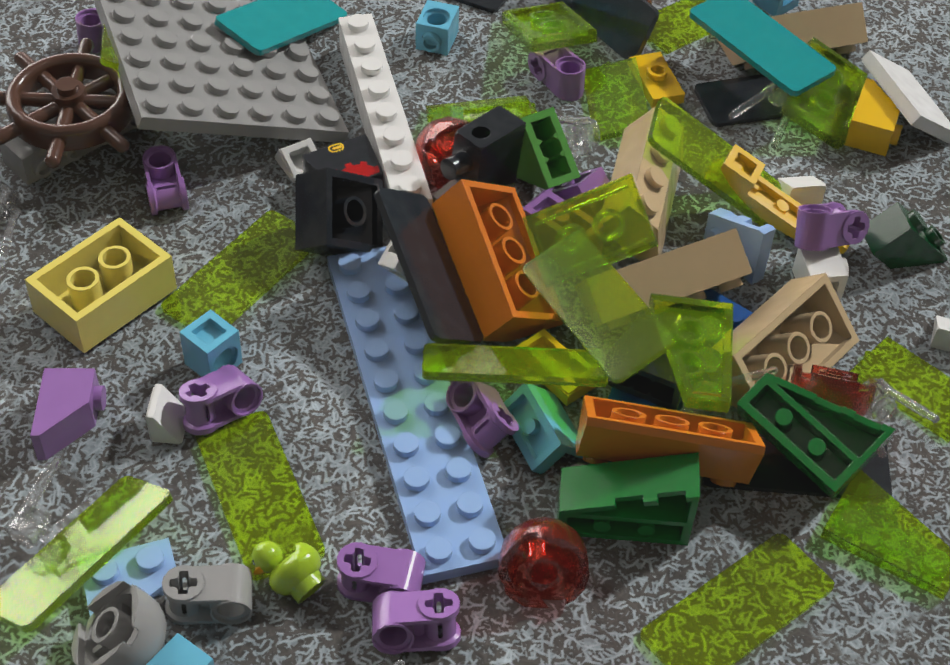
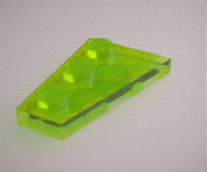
[649,293,733,413]
[820,470,950,600]

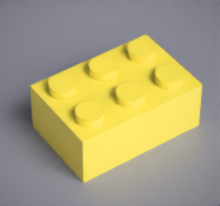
[24,217,177,353]

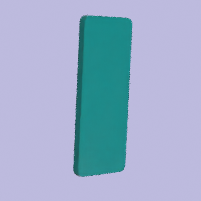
[214,0,347,56]
[689,0,836,96]

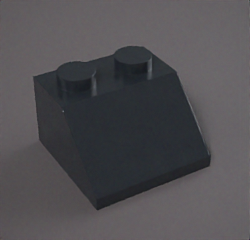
[295,167,383,255]

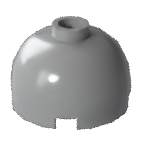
[71,581,167,665]

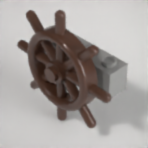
[0,38,138,185]

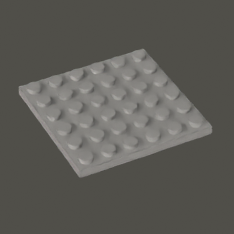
[93,0,349,143]

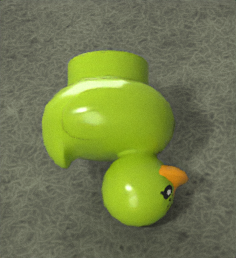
[251,541,327,604]

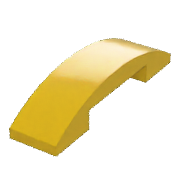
[720,144,849,254]

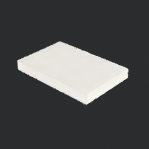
[861,50,950,143]

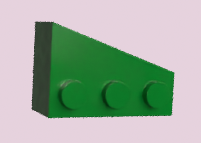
[737,372,896,500]
[556,452,700,545]

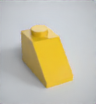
[844,78,903,156]

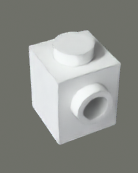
[792,247,849,301]

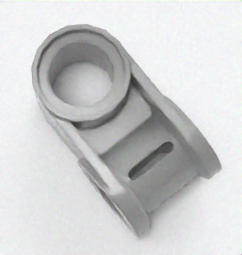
[162,563,252,625]

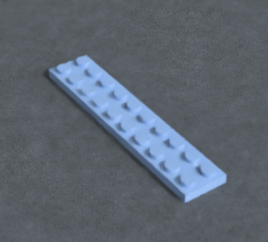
[327,246,510,585]

